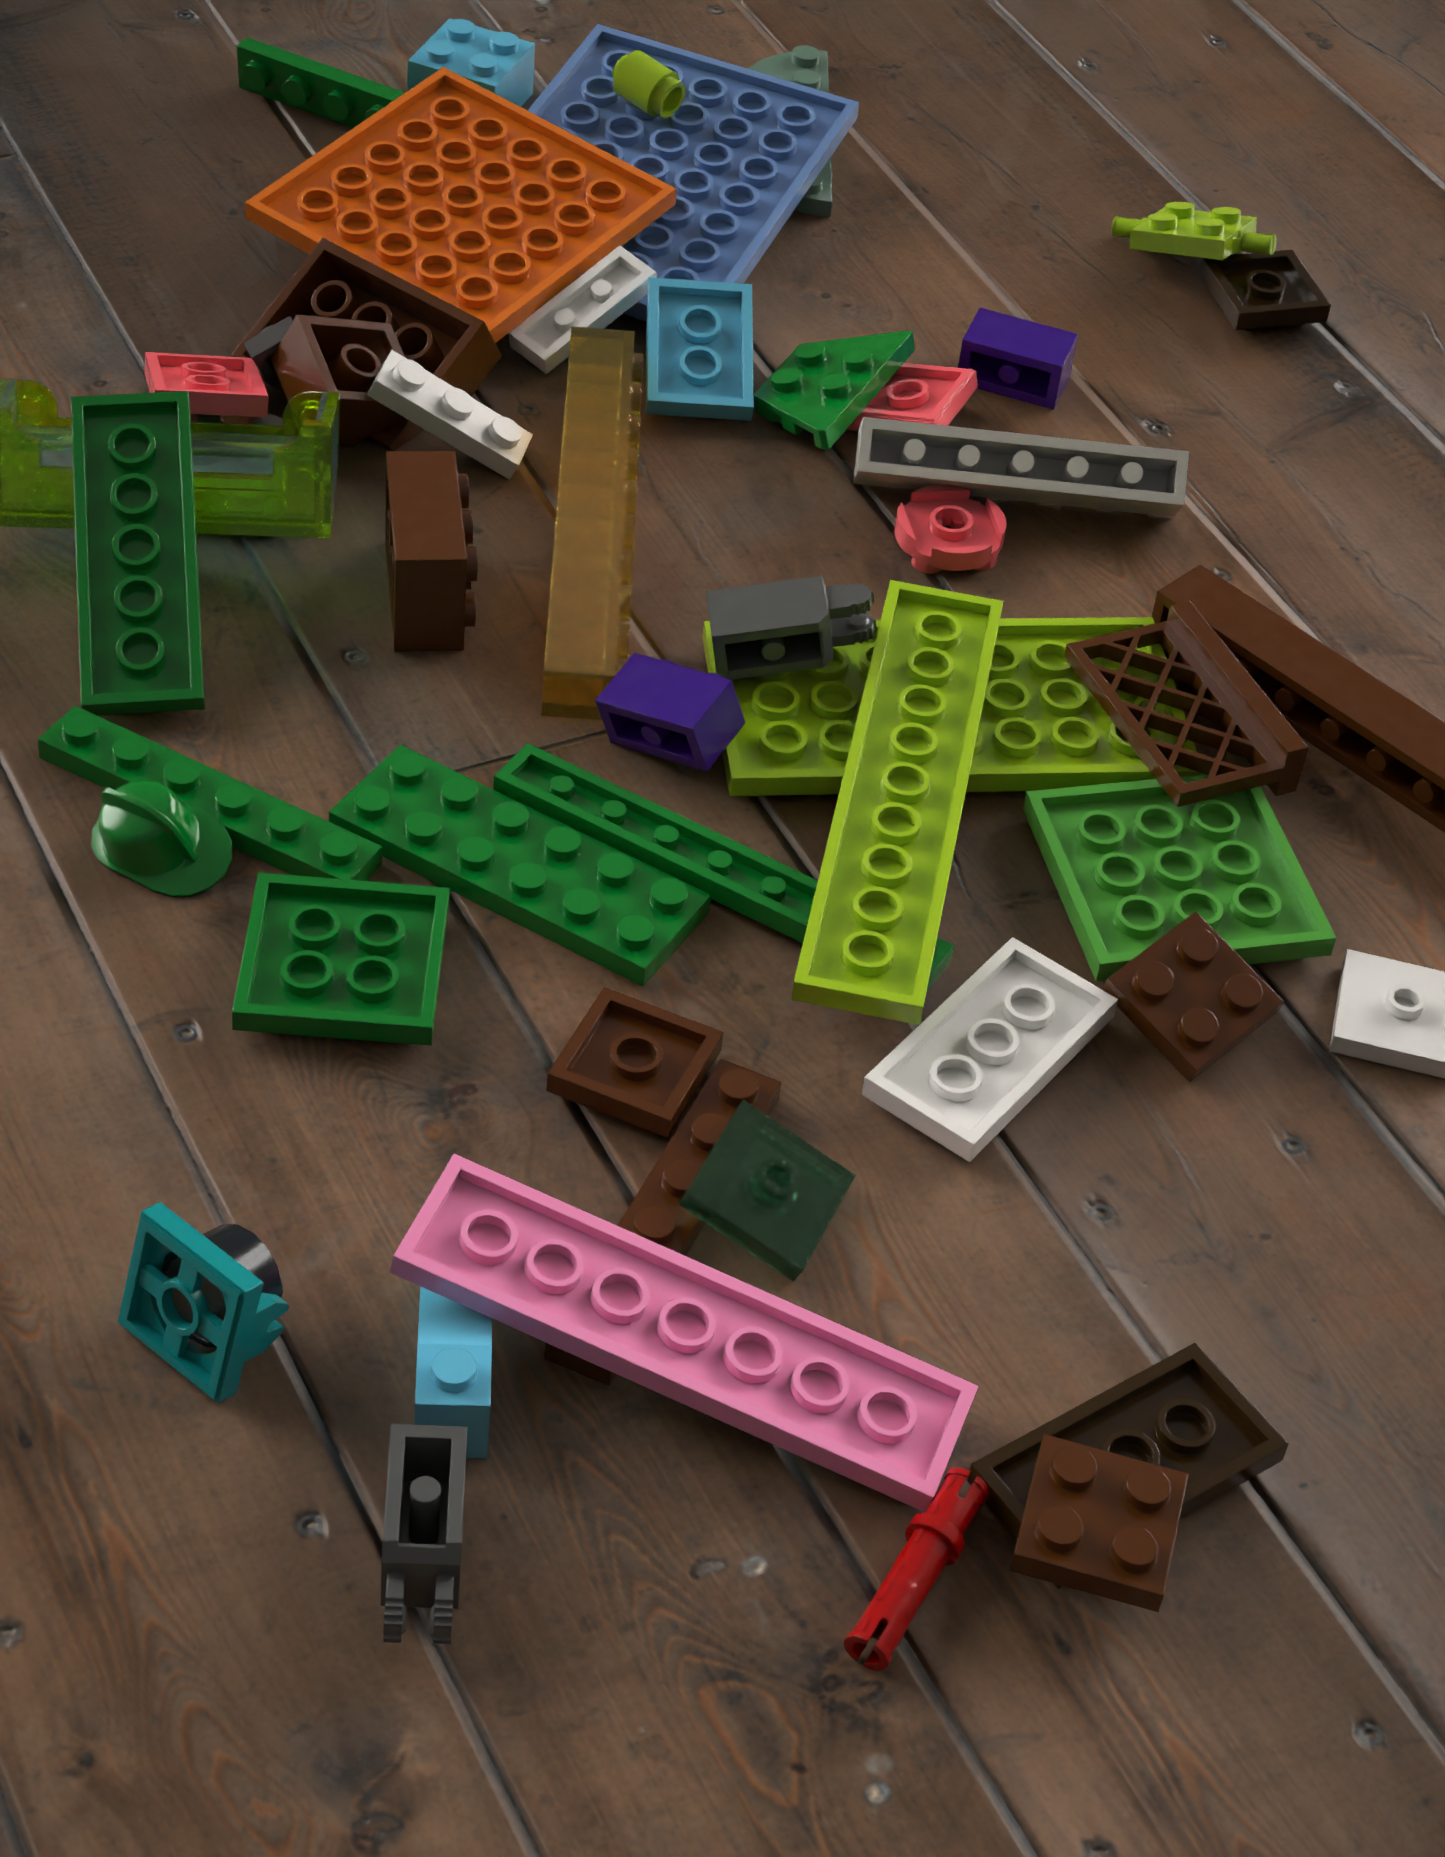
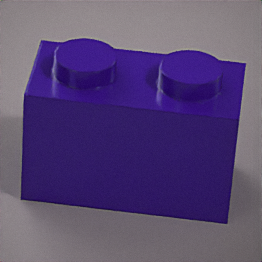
[958,308,1078,410]
[595,653,745,771]

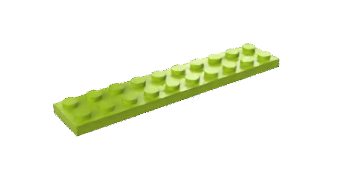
[791,580,1004,1025]

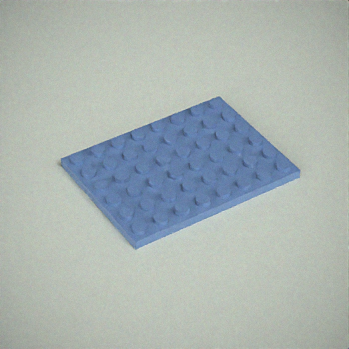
[527,24,859,321]

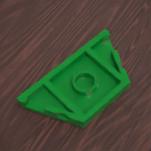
[754,331,915,450]

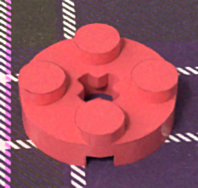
[894,485,1007,574]

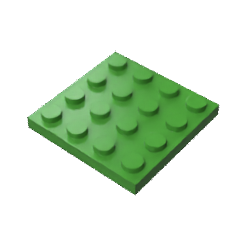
[1023,774,1337,981]

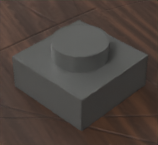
[244,316,293,386]

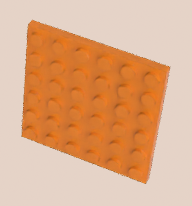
[245,67,676,343]

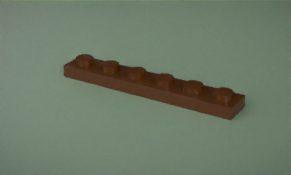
[544,1059,781,1386]

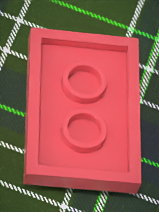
[144,352,269,425]

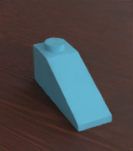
[414,1286,492,1459]

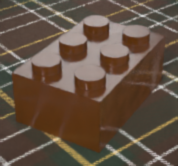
[385,451,478,652]

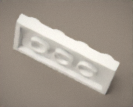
[861,937,1118,1162]

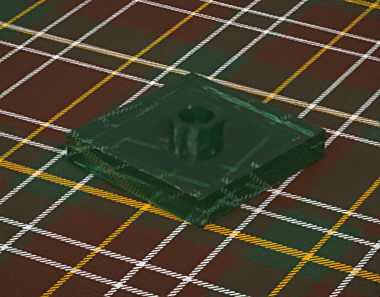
[678,1100,856,1282]

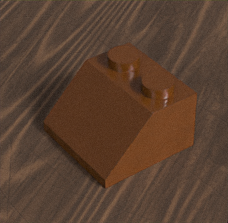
[271,315,406,445]

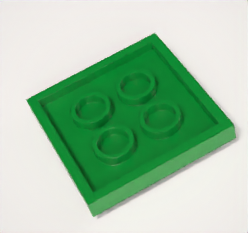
[232,872,450,1046]

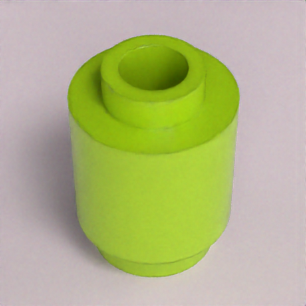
[612,50,685,118]

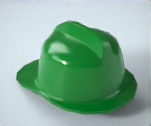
[91,780,232,897]

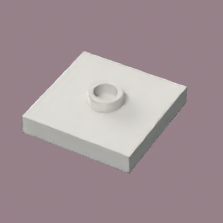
[1329,949,1445,1079]

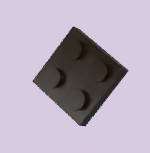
[1199,250,1331,331]

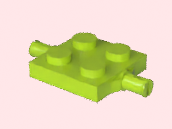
[1112,202,1277,260]

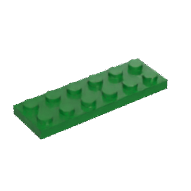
[71,391,205,716]
[329,745,711,986]

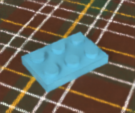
[646,277,754,421]

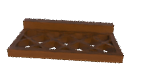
[1064,601,1309,807]

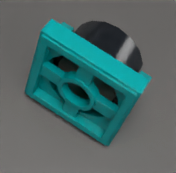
[117,1202,289,1403]

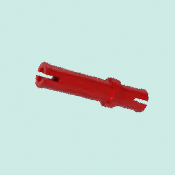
[844,1467,989,1671]

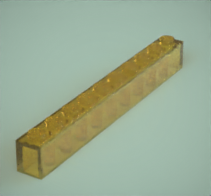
[541,326,644,720]

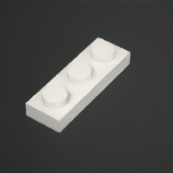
[508,245,657,374]
[367,350,533,480]

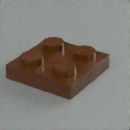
[1102,911,1285,1082]
[546,987,724,1138]
[1009,1434,1189,1612]

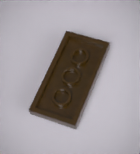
[967,1343,1289,1589]

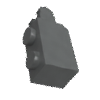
[706,576,877,680]
[381,1424,468,1644]

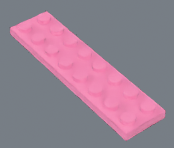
[390,1154,978,1512]

